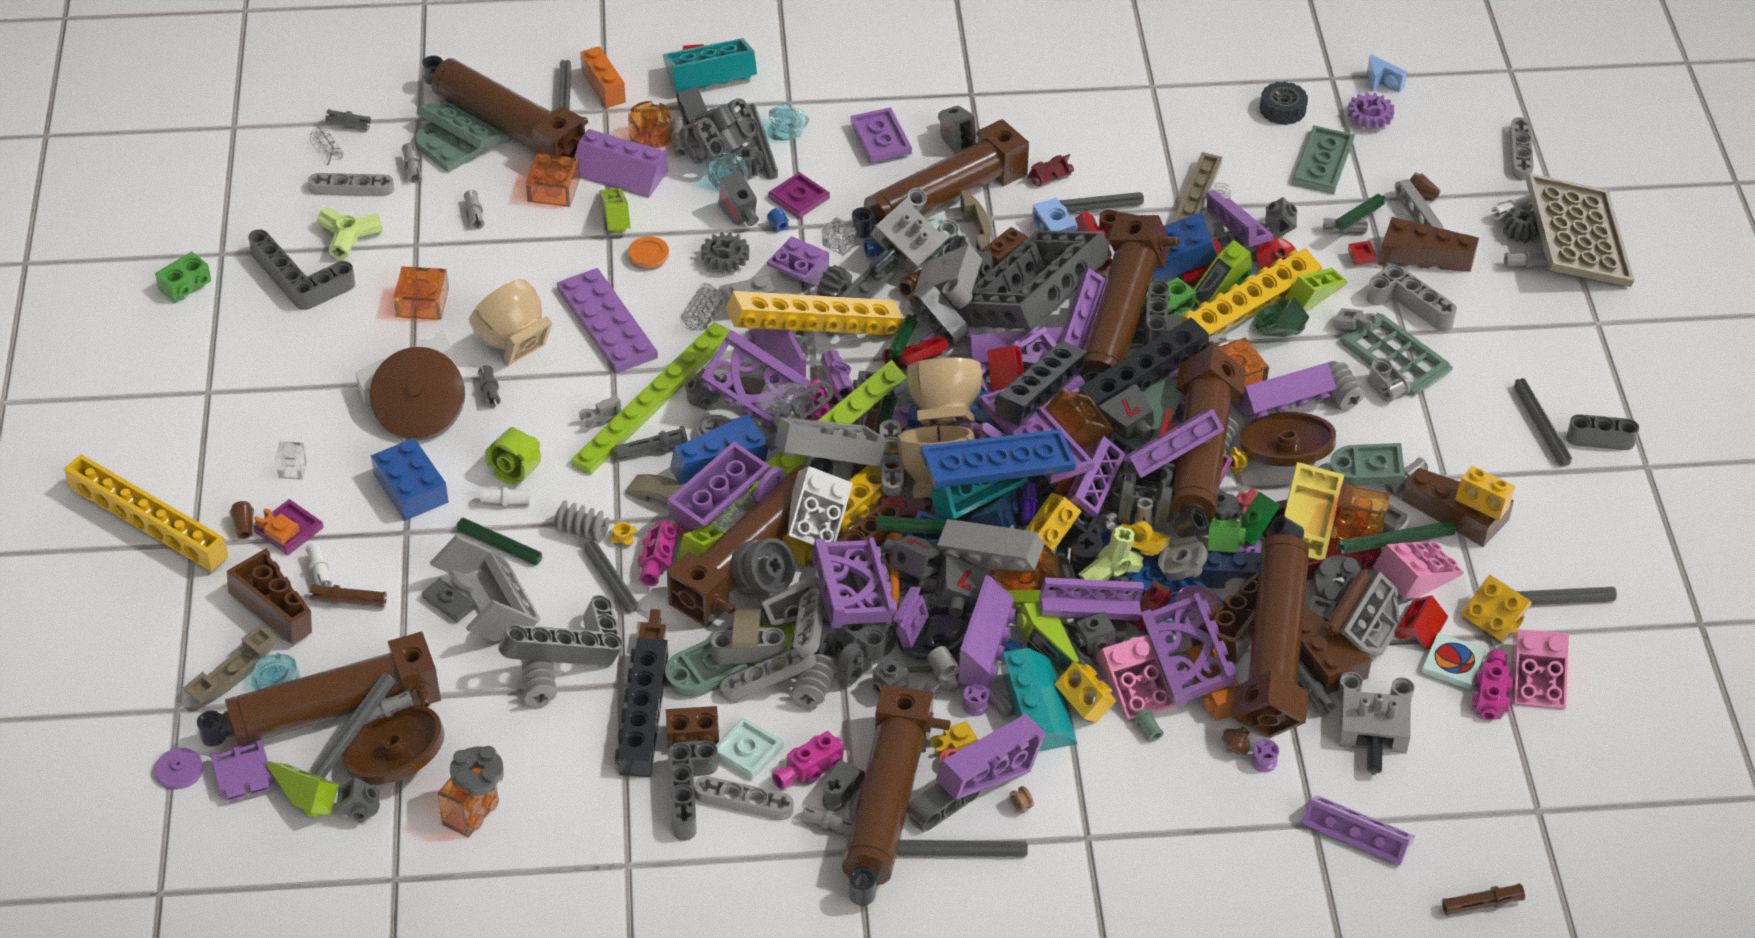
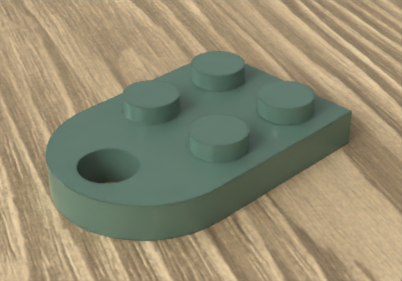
[416,122,482,173]
[1330,443,1405,485]
[665,638,748,696]

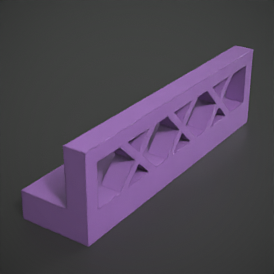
[1206,190,1273,247]
[1060,268,1106,349]
[1123,409,1224,478]
[1066,436,1125,517]
[1039,578,1144,621]
[1301,795,1415,865]

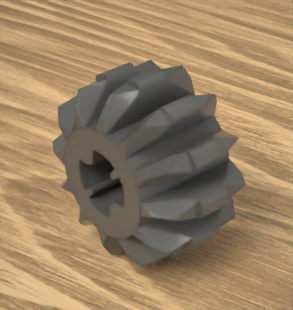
[727,144,763,179]
[1503,206,1539,243]
[817,265,852,297]

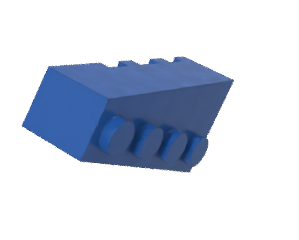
[670,414,769,485]

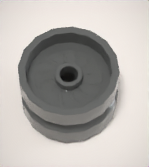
[731,538,796,595]

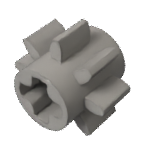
[791,330,814,354]

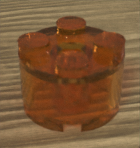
[628,101,672,148]

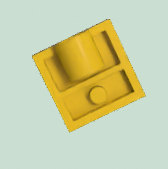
[1110,521,1171,556]
[1460,574,1532,643]

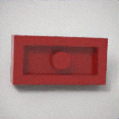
[898,336,949,365]

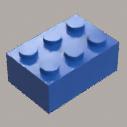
[1152,212,1218,281]
[371,438,449,521]

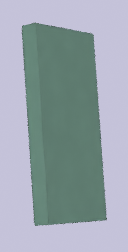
[416,100,509,149]
[1292,125,1355,194]
[1116,378,1184,453]

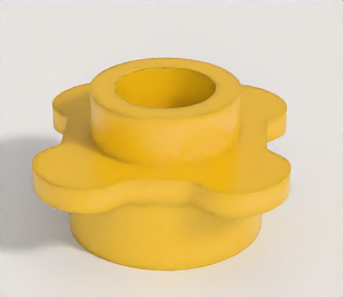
[1229,447,1248,475]
[610,522,637,546]

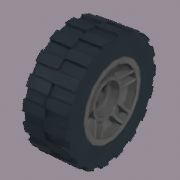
[1260,81,1308,125]

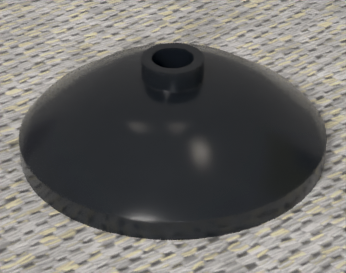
[897,607,970,661]

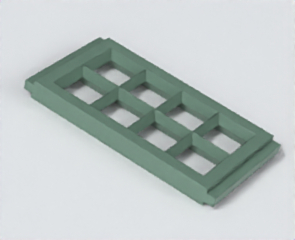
[1340,313,1453,396]

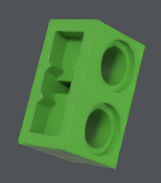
[155,251,212,303]
[1143,277,1196,315]
[1208,519,1246,553]

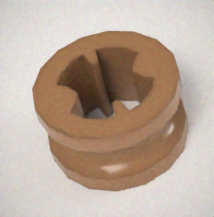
[1010,786,1034,813]

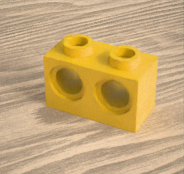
[1455,465,1516,521]
[1025,493,1081,551]
[1054,662,1116,723]

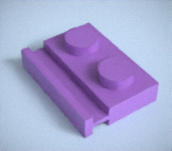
[893,587,929,648]

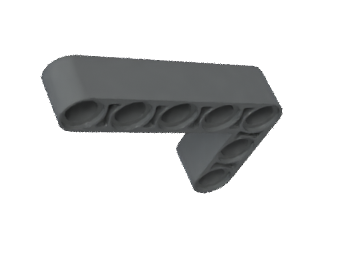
[248,229,356,310]
[498,595,623,666]

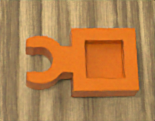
[254,508,300,545]

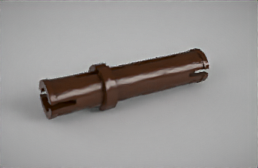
[309,584,387,608]
[1442,883,1525,916]

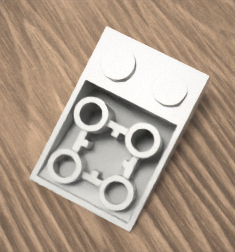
[787,466,853,546]

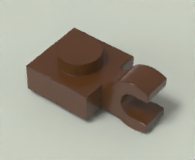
[638,609,666,640]

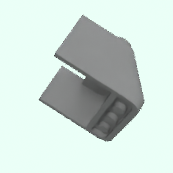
[430,535,540,642]

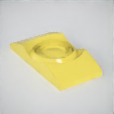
[1284,462,1344,561]

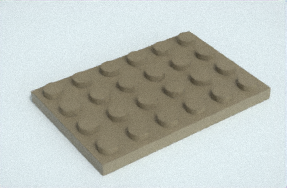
[1525,173,1635,287]

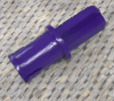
[1019,482,1039,525]

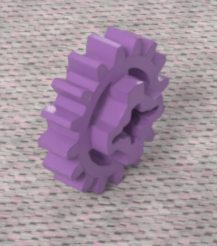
[1347,92,1394,130]

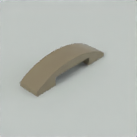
[960,190,991,251]
[625,474,717,523]
[732,608,762,648]
[183,624,278,704]

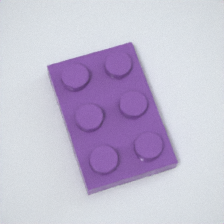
[850,107,912,163]

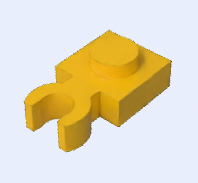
[929,721,978,757]

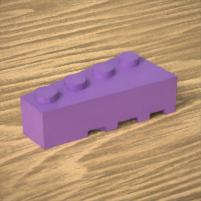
[935,714,1046,800]

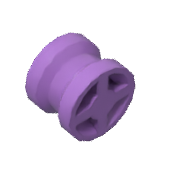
[963,683,989,716]
[1251,739,1279,772]

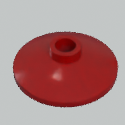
[1256,237,1298,269]

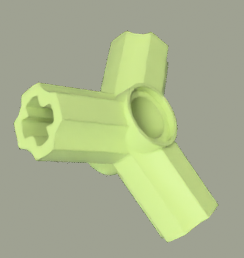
[317,207,383,260]
[1079,526,1143,581]

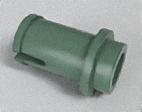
[1135,708,1164,742]

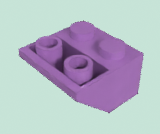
[767,236,829,285]

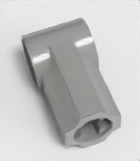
[927,646,960,692]

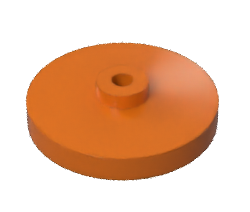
[628,236,669,268]

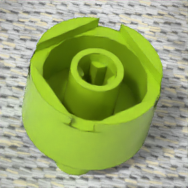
[485,427,541,485]

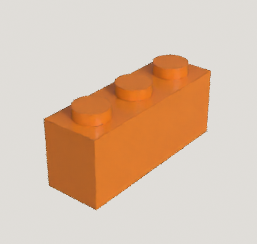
[580,46,626,108]
[1183,644,1239,721]

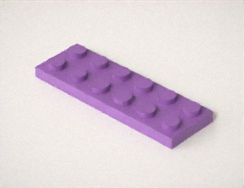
[557,268,658,374]
[979,388,1094,483]

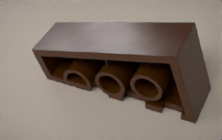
[1378,217,1479,272]
[1402,468,1514,547]
[227,548,312,644]
[1191,571,1259,664]
[1300,604,1372,695]

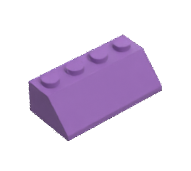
[570,129,668,198]
[965,327,1063,366]
[745,328,806,396]
[1231,362,1337,419]
[667,442,770,530]
[958,575,1017,689]

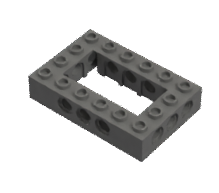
[957,230,1112,330]

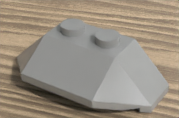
[1339,572,1400,657]

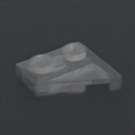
[754,383,815,419]

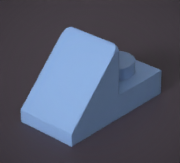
[1367,54,1407,92]

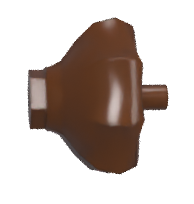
[1221,726,1250,755]

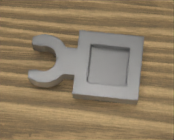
[1333,308,1377,330]

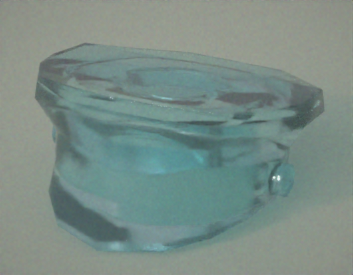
[767,104,809,141]
[708,152,749,190]
[250,653,300,691]

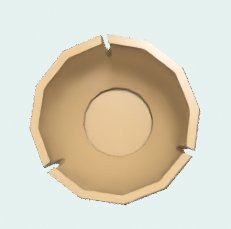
[469,279,552,366]
[907,357,983,428]
[897,425,975,498]

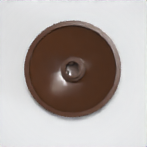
[369,347,465,440]
[1240,412,1336,467]
[342,704,445,785]

